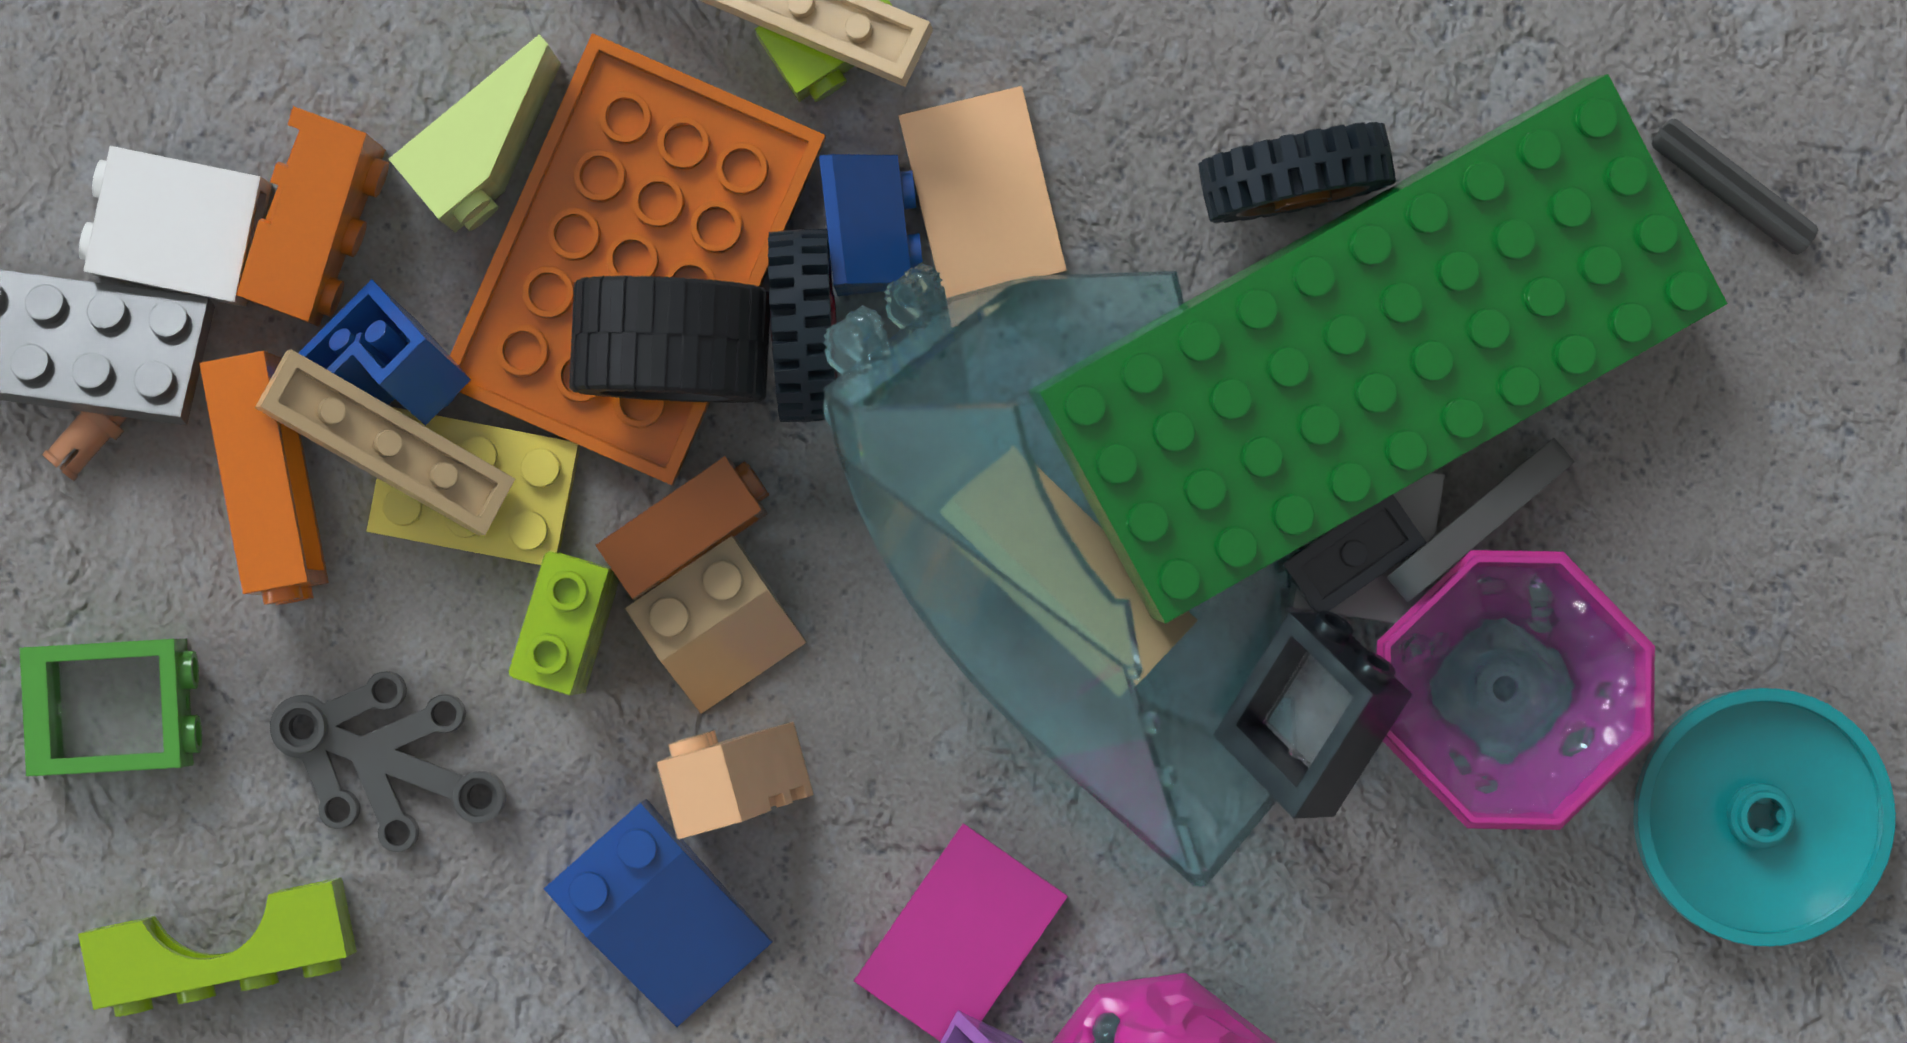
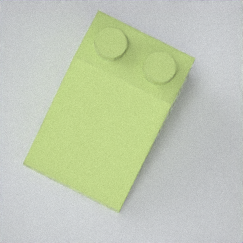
[389,34,561,233]

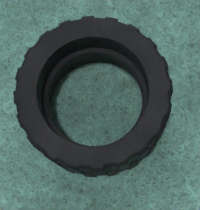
[569,276,770,403]

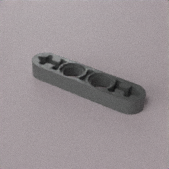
[1386,438,1575,602]

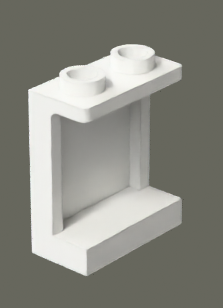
[79,146,272,307]

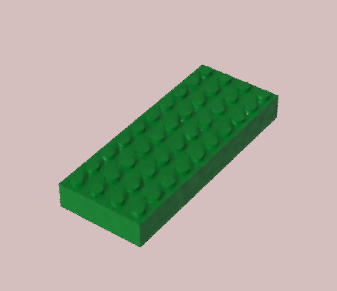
[1028,74,1728,624]

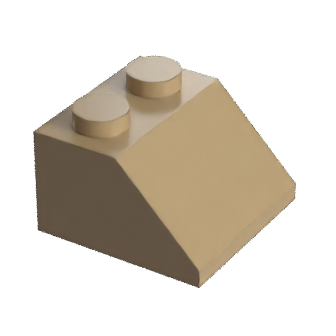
[625,536,807,714]

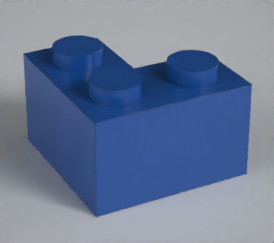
[299,279,471,426]

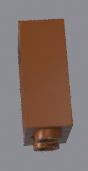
[595,456,770,600]

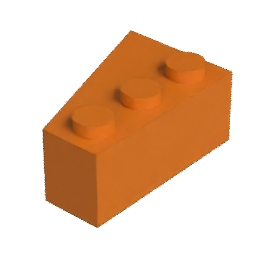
[236,106,389,327]

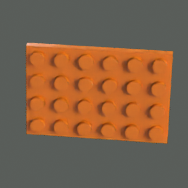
[450,33,826,486]

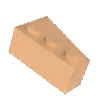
[657,721,814,839]

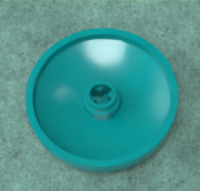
[1633,688,1896,947]

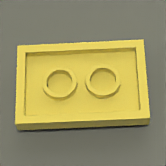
[366,407,580,565]

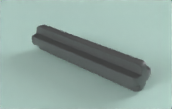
[1652,119,1818,255]

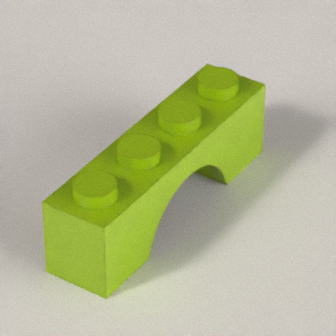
[78,877,357,1017]

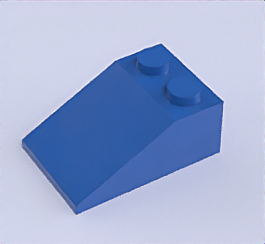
[544,799,773,1027]

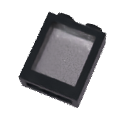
[1213,610,1413,819]

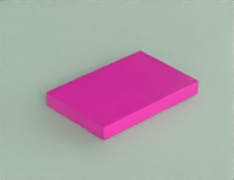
[854,823,1068,1042]

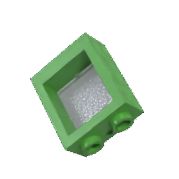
[19,638,202,777]

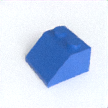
[819,154,924,297]

